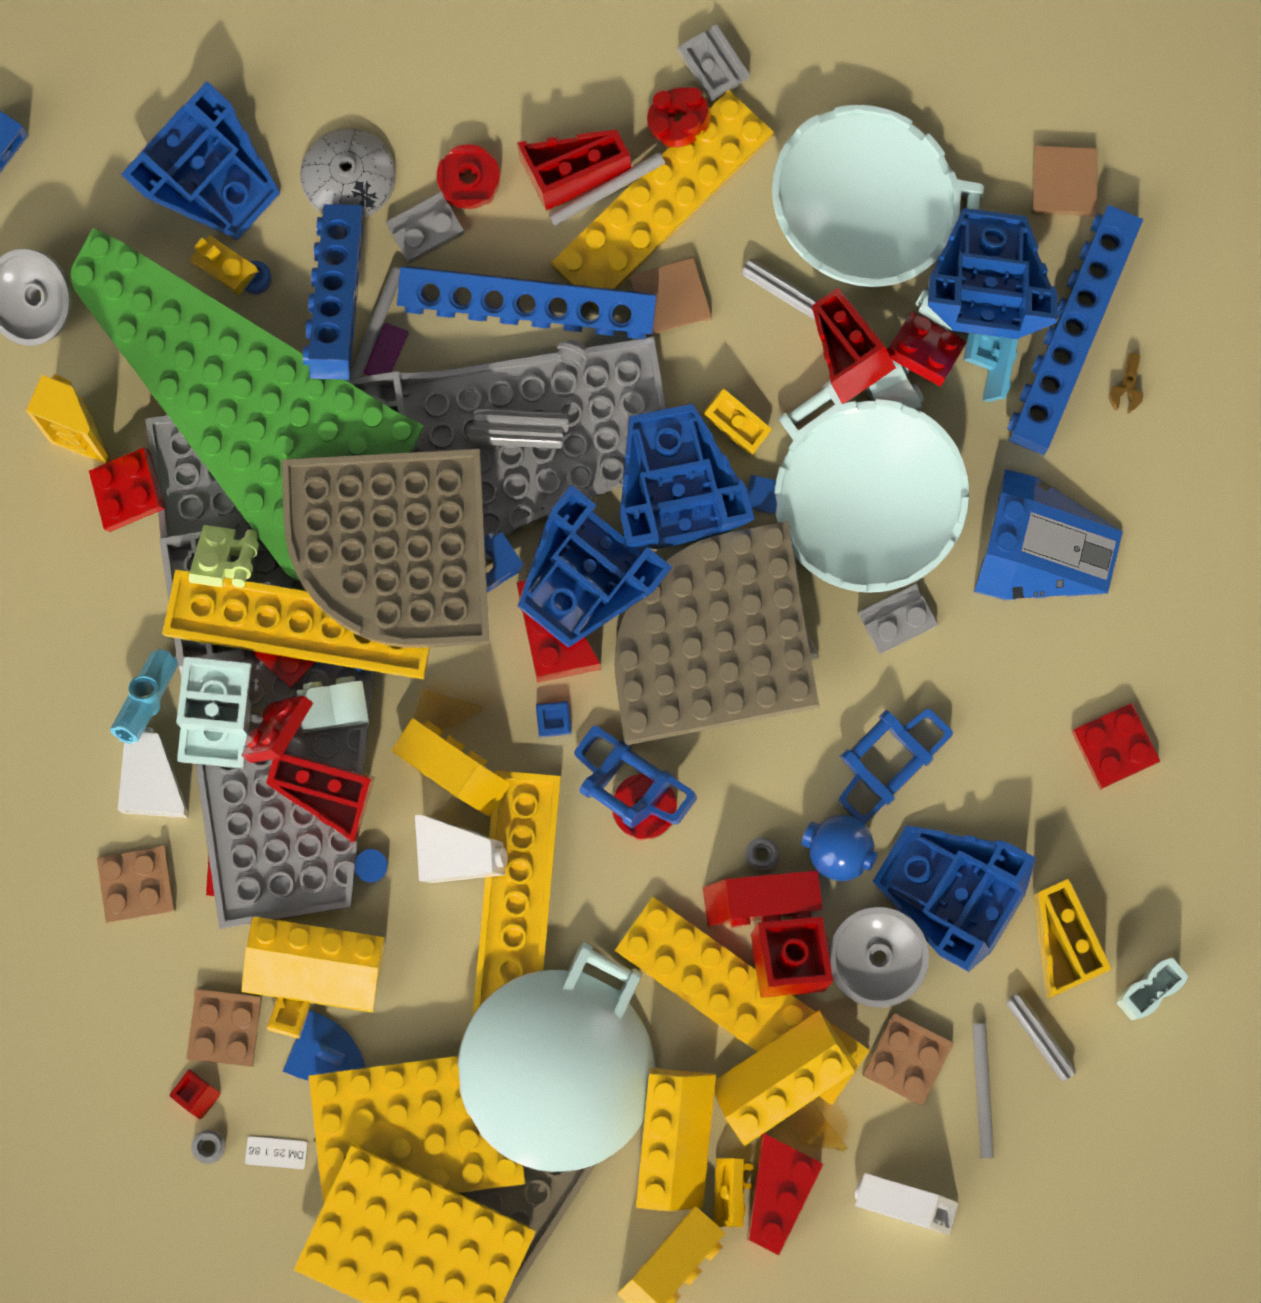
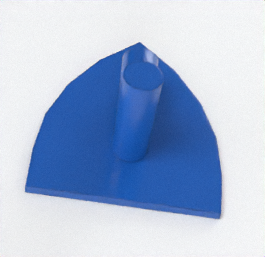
[283,1010,366,1081]

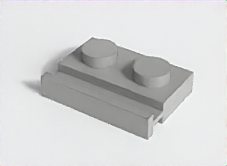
[677,24,750,102]
[386,192,464,264]
[858,584,938,655]

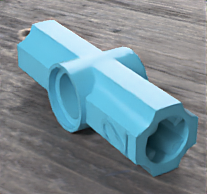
[111,649,178,744]

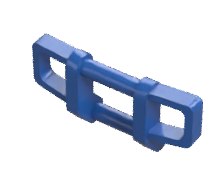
[838,709,953,824]
[574,726,697,828]

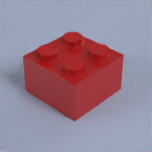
[750,917,833,998]

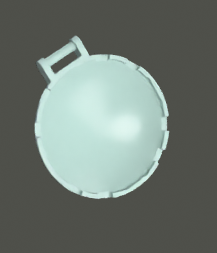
[772,105,984,287]
[775,381,969,593]
[458,942,655,1172]

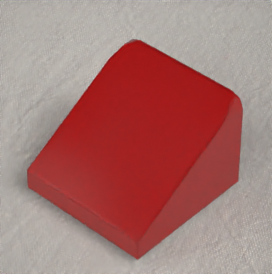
[169,1069,221,1119]

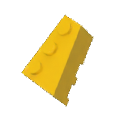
[391,718,511,816]
[1033,878,1112,1000]
[617,1206,726,1303]

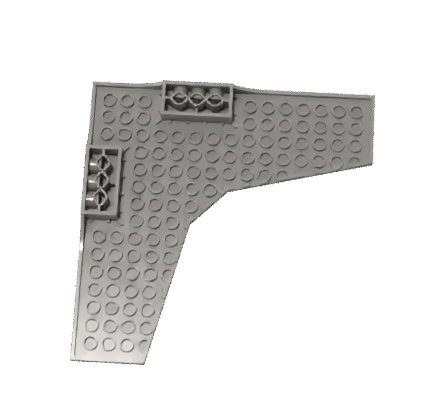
[145,337,666,929]

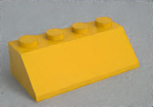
[26,374,111,464]
[241,916,385,1013]
[714,1010,858,1146]
[636,1067,716,1211]

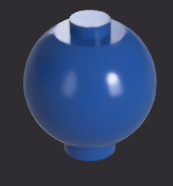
[802,815,877,881]

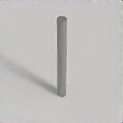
[549,152,665,226]
[350,267,400,379]
[972,1024,994,1158]

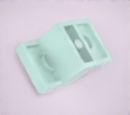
[176,657,252,769]

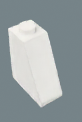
[118,727,188,818]
[415,815,508,883]
[855,1173,959,1235]

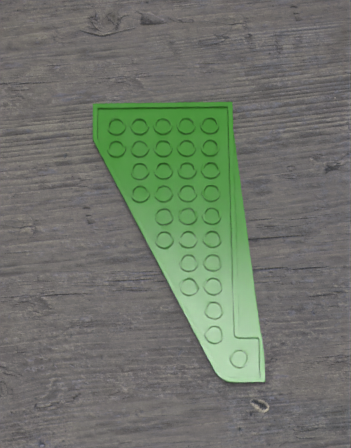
[71,228,425,584]

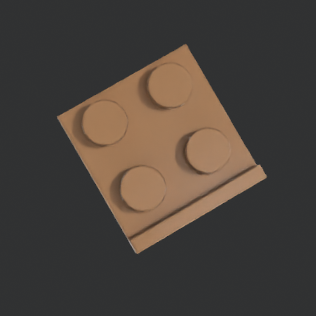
[1032,146,1098,216]
[629,258,712,336]
[97,845,175,923]
[186,989,262,1067]
[863,1013,954,1106]

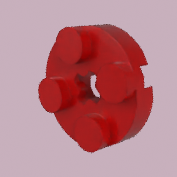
[647,87,711,148]
[436,144,500,209]
[612,774,677,841]

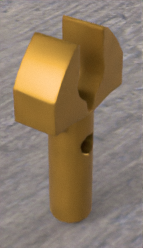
[1109,352,1144,414]

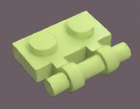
[189,525,259,587]

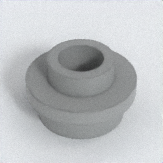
[557,339,589,367]
[745,838,778,871]
[191,1130,226,1164]

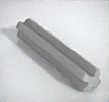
[742,259,819,320]
[473,408,569,432]
[467,426,563,448]
[1006,993,1076,1081]

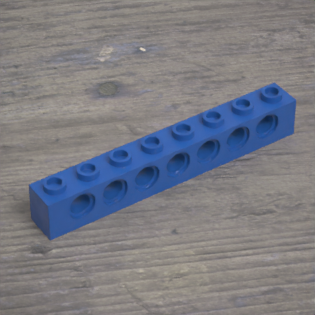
[1007,205,1144,455]
[397,266,658,339]

